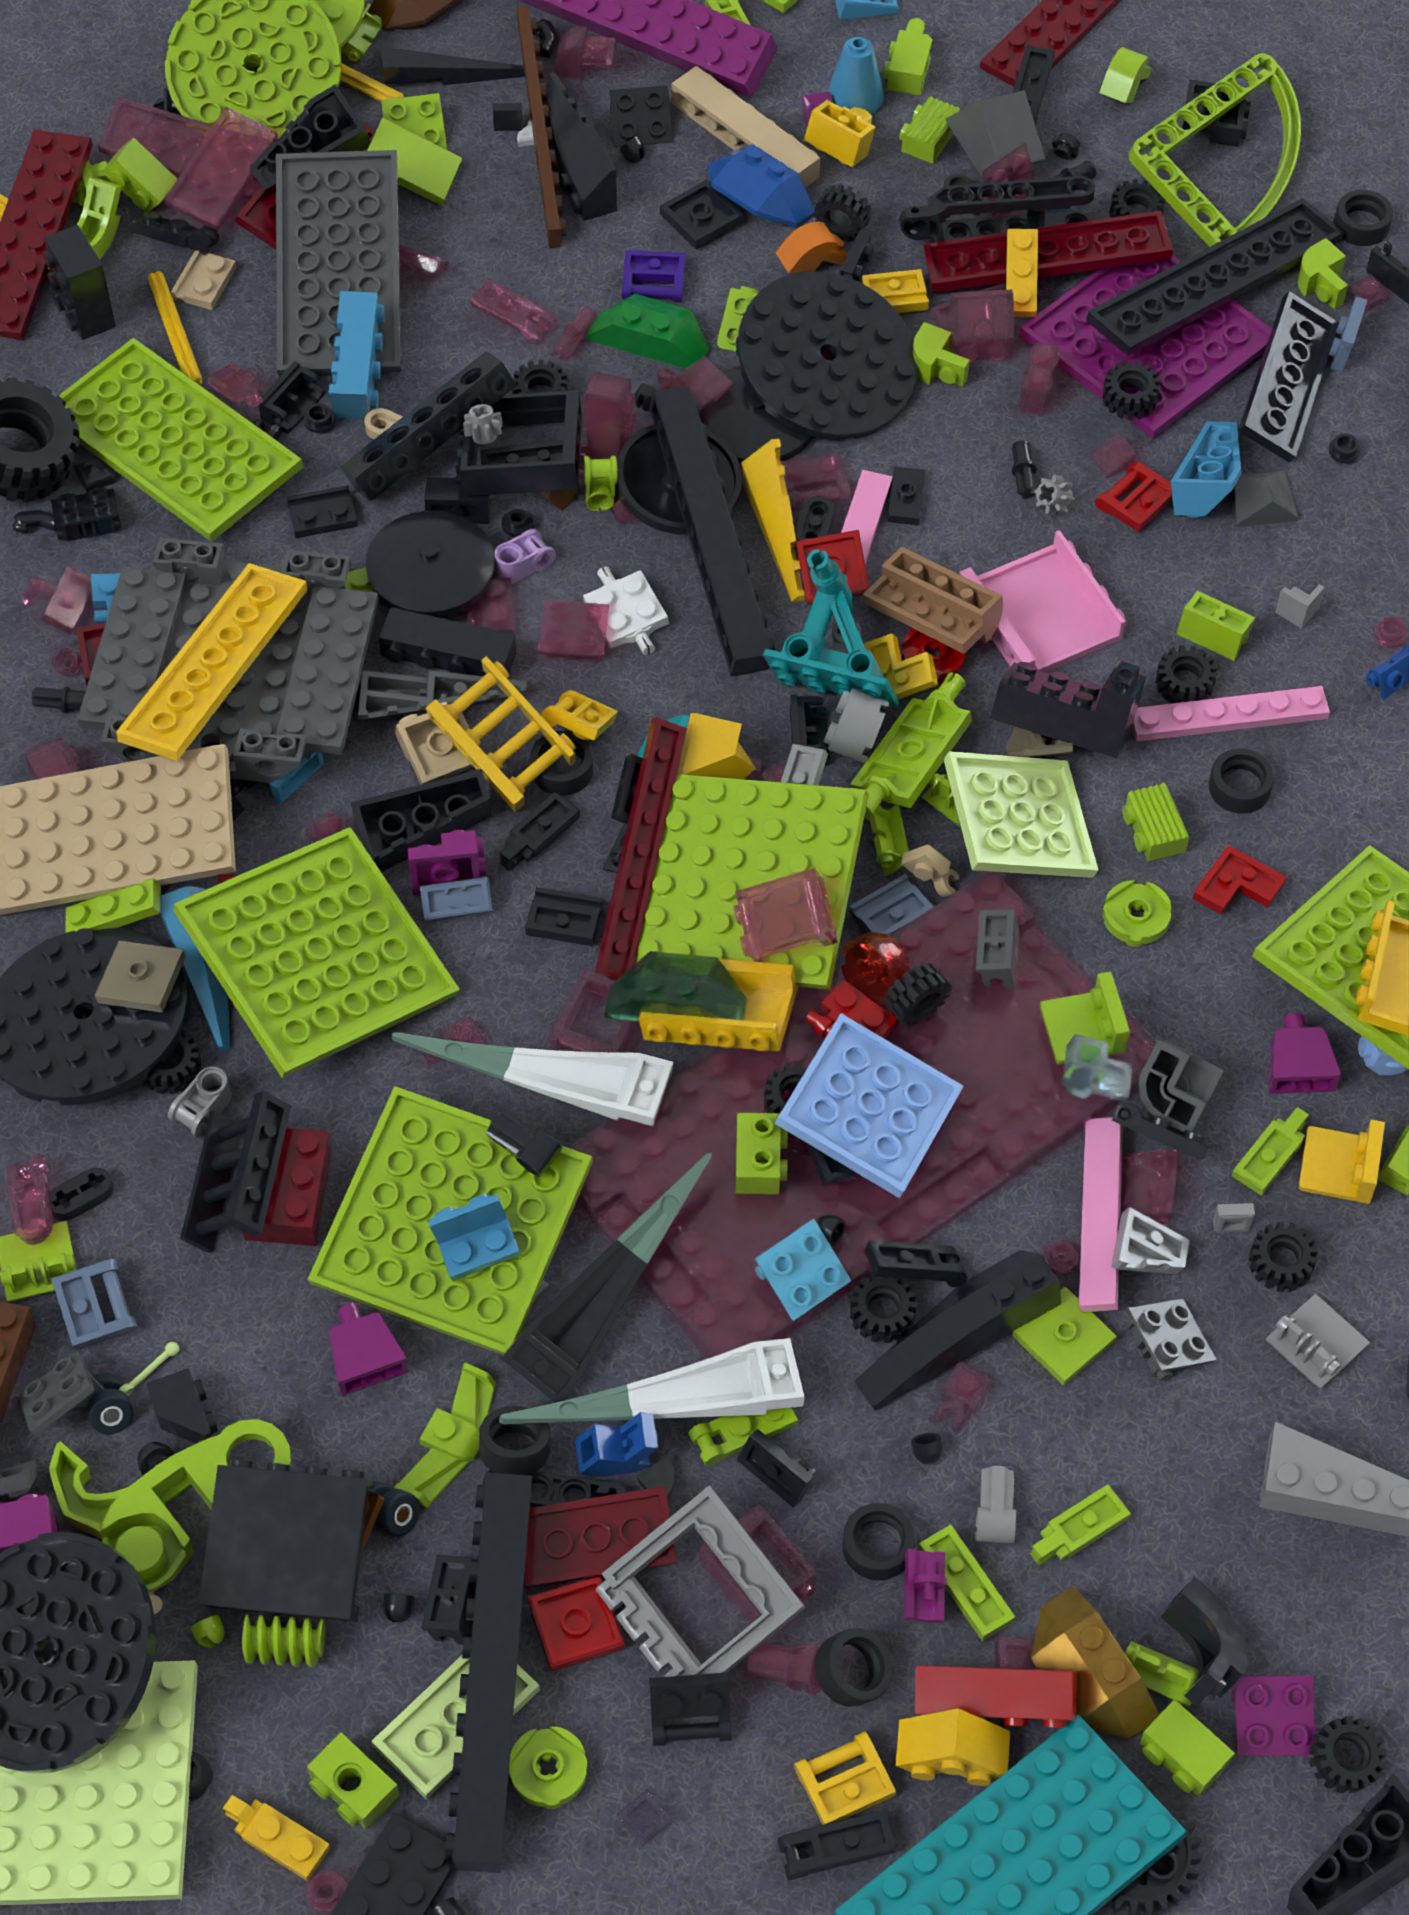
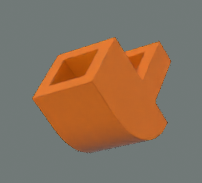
[775,222,848,274]

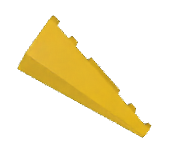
[741,438,805,602]

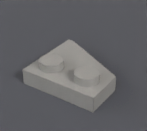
[1111,1207,1190,1274]

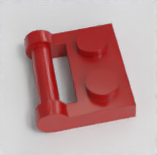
[1094,462,1173,532]

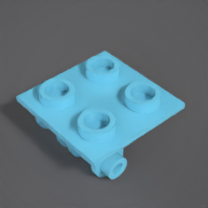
[755,1219,851,1321]

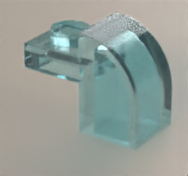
[1062,1034,1132,1101]

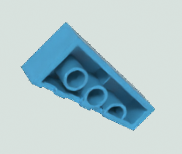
[329,291,385,419]

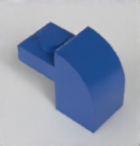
[575,1412,658,1477]

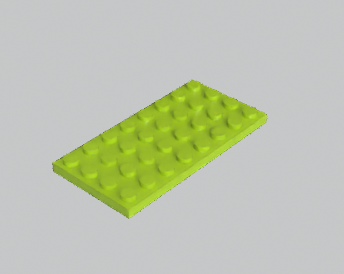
[59,338,304,542]

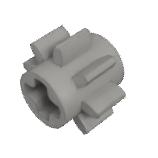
[463,404,503,444]
[1034,475,1075,516]

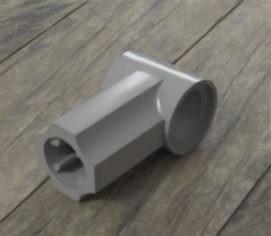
[975,1466,1016,1544]

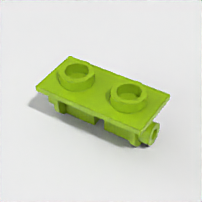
[340,3,382,62]
[868,805,909,876]
[1125,1641,1198,1707]

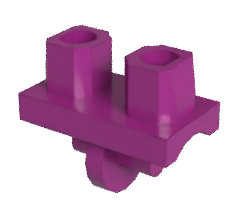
[904,1548,947,1623]

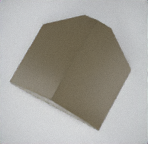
[1005,726,1073,758]

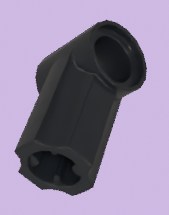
[486,1109,562,1177]

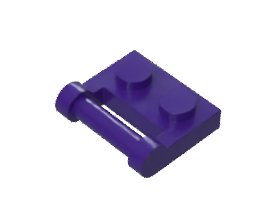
[622,250,686,302]

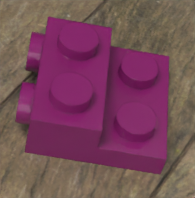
[408,830,486,895]

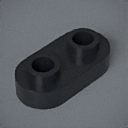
[795,496,834,541]

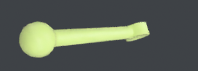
[119,1342,179,1396]

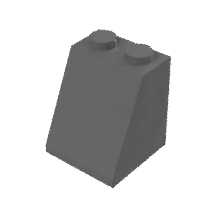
[946,90,1045,180]

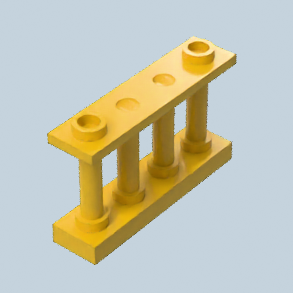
[426,656,576,813]

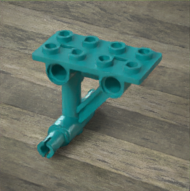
[763,549,899,709]

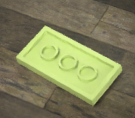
[371,1654,540,1800]

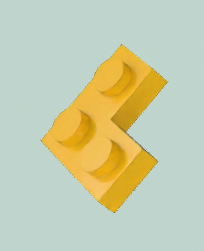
[864,633,938,700]

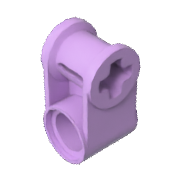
[495,529,556,584]

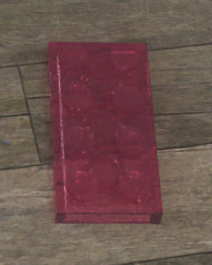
[165,107,278,232]

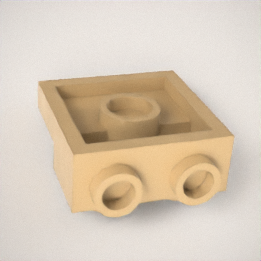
[395,702,473,784]

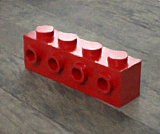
[915,1665,1078,1728]

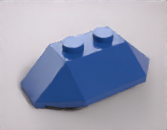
[707,144,815,228]

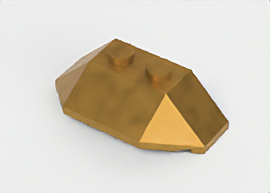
[1031,1586,1160,1740]

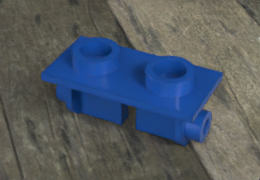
[1366,644,1409,700]

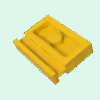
[861,269,929,313]

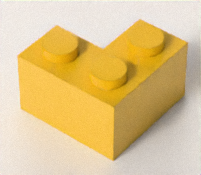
[896,1708,1010,1786]

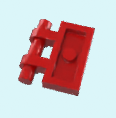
[805,980,898,1039]

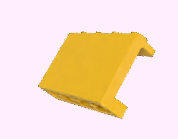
[1355,900,1409,1036]
[639,954,798,1052]

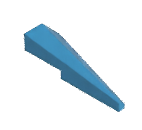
[159,886,231,1053]

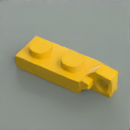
[223,1795,331,1881]

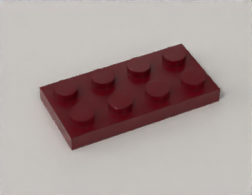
[524,1486,677,1588]

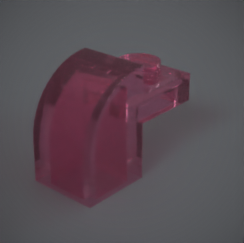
[555,26,616,80]

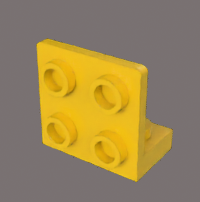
[1298,1119,1385,1204]

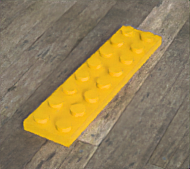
[116,563,307,761]

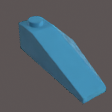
[1171,421,1242,518]

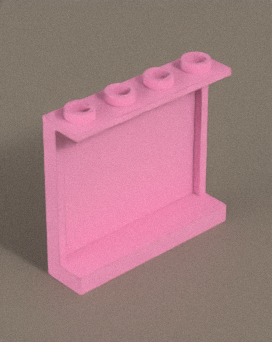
[959,530,1126,672]

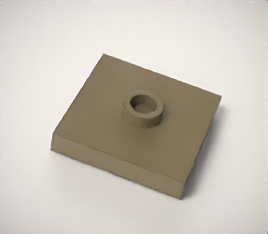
[95,941,186,1012]

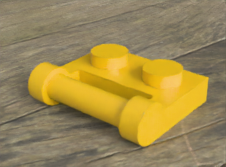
[541,690,618,741]
[794,1731,896,1825]

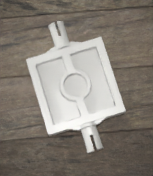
[583,566,669,655]

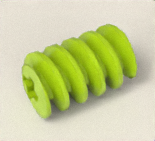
[242,1614,326,1668]

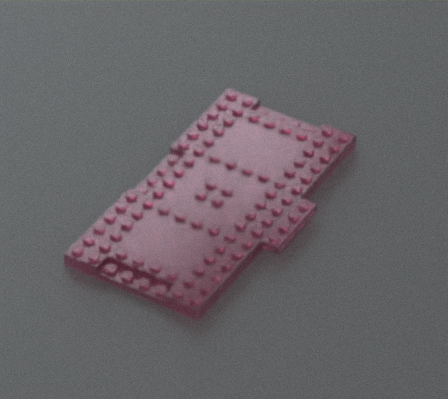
[567,871,1157,1359]

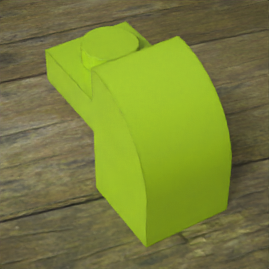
[1099,47,1152,103]
[1298,238,1348,310]
[913,322,970,387]

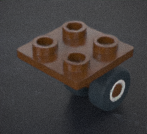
[361,1481,420,1554]

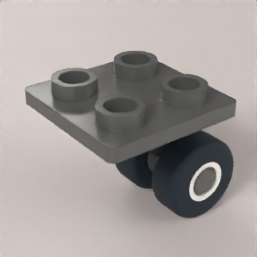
[19,1351,134,1436]

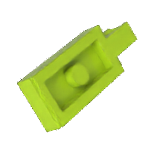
[1232,1107,1309,1196]
[1030,1484,1131,1566]

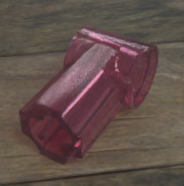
[746,1642,821,1694]

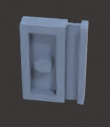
[1329,296,1367,371]
[850,874,935,947]

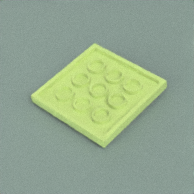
[944,751,1098,878]

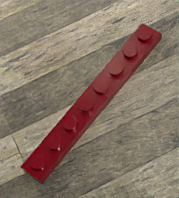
[594,717,687,986]

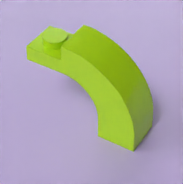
[48,178,122,269]

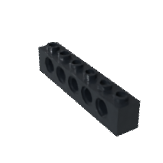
[340,351,517,502]

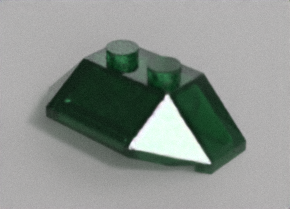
[604,951,748,1021]

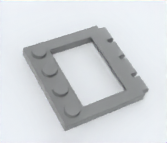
[596,1486,806,1677]

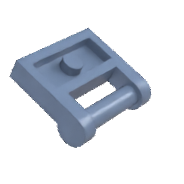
[52,1259,138,1350]

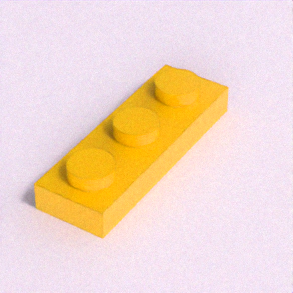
[1006,229,1038,317]

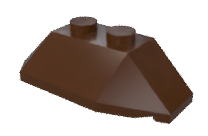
[368,0,459,31]

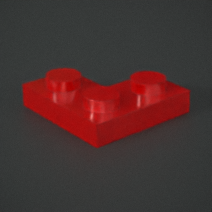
[1192,845,1287,915]

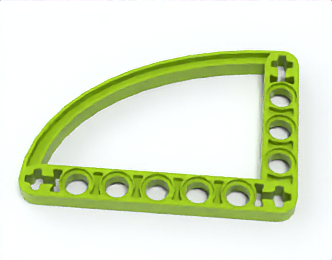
[1128,53,1301,247]

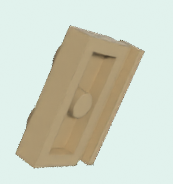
[171,250,237,310]

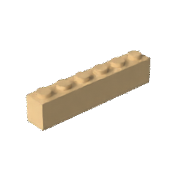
[671,66,820,188]

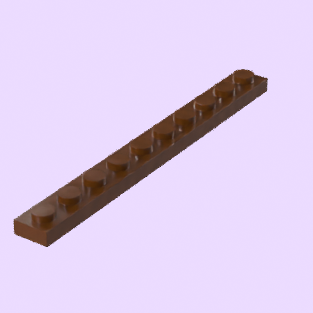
[517,6,566,249]

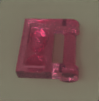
[781,453,851,509]

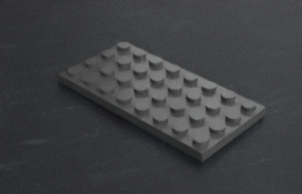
[276,150,401,376]

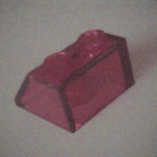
[947,289,1015,362]

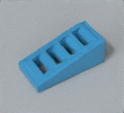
[835,0,899,19]
[269,752,324,804]

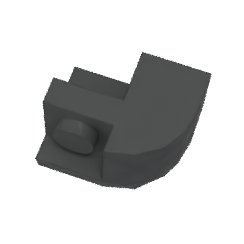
[1138,1039,1224,1132]

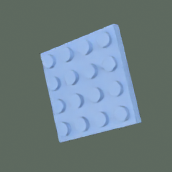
[774,1013,963,1198]

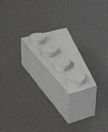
[1259,1421,1409,1537]

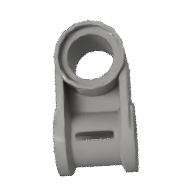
[168,1067,232,1137]

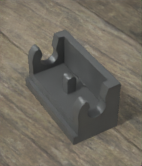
[976,909,1019,989]

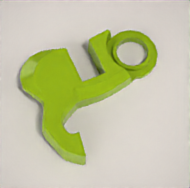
[49,1419,291,1591]

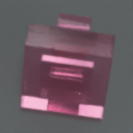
[305,811,349,843]

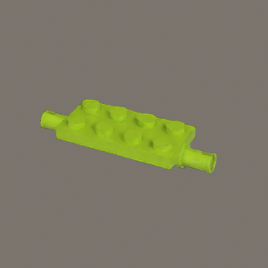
[850,673,972,819]

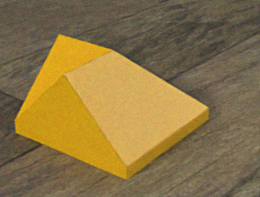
[677,713,755,779]

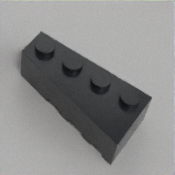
[351,769,492,872]
[1287,1773,1409,1915]

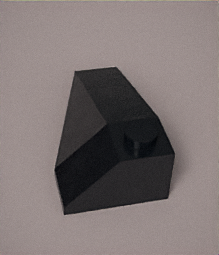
[249,84,370,193]

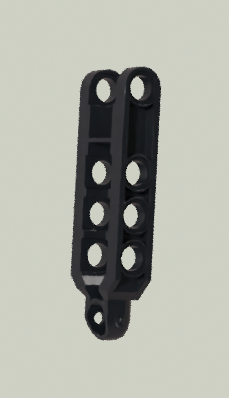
[899,176,1095,243]

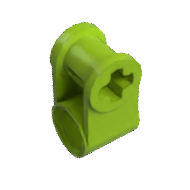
[583,455,617,511]

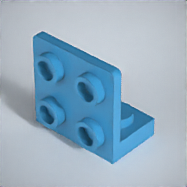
[428,1194,521,1281]

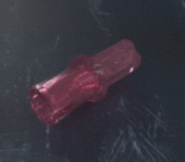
[554,307,597,360]

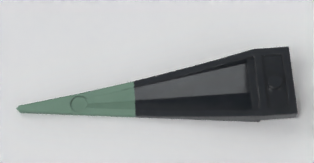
[500,1152,712,1403]

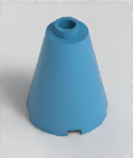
[827,37,884,115]

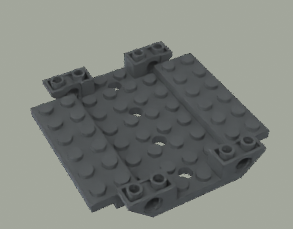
[77,537,379,783]

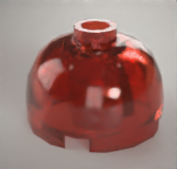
[841,932,910,1004]

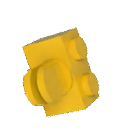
[804,100,876,168]

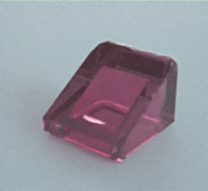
[1091,433,1136,479]

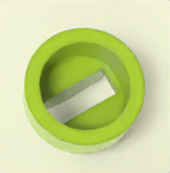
[190,1615,225,1648]

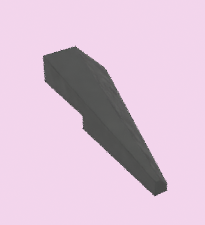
[358,670,527,720]

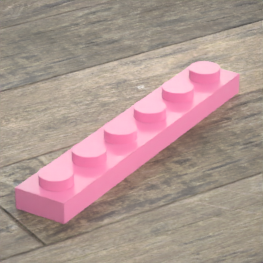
[1132,686,1330,742]

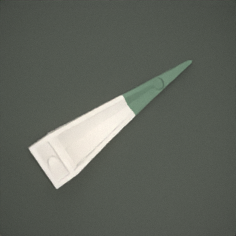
[392,1032,673,1126]
[499,1338,804,1424]

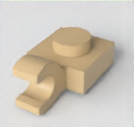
[901,844,959,897]

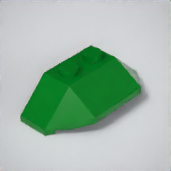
[584,294,709,373]

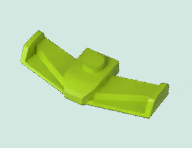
[393,1363,497,1508]

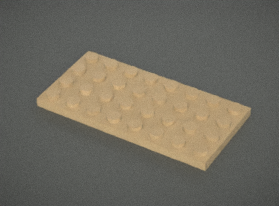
[0,744,236,915]

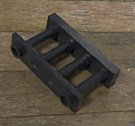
[180,1091,291,1253]

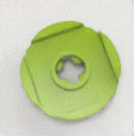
[1102,880,1172,947]
[509,1726,588,1809]

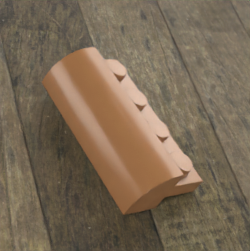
[862,547,1003,654]

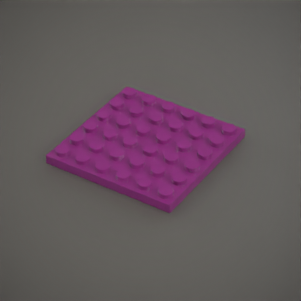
[1019,255,1272,439]

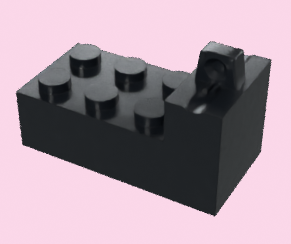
[990,661,1146,758]

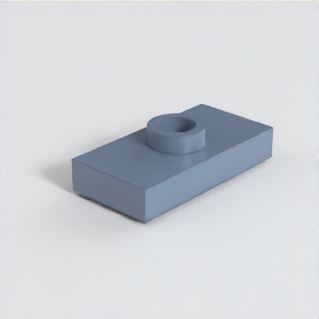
[420,877,493,921]

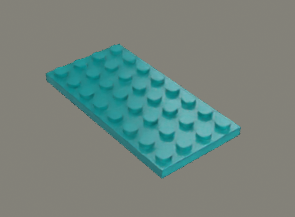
[835,1714,1187,1915]

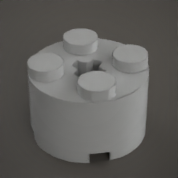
[823,688,889,764]

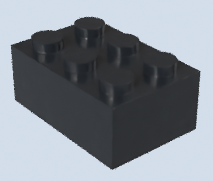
[43,225,116,340]

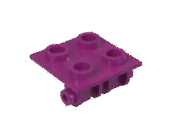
[1231,1675,1315,1756]

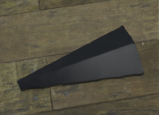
[379,46,525,85]

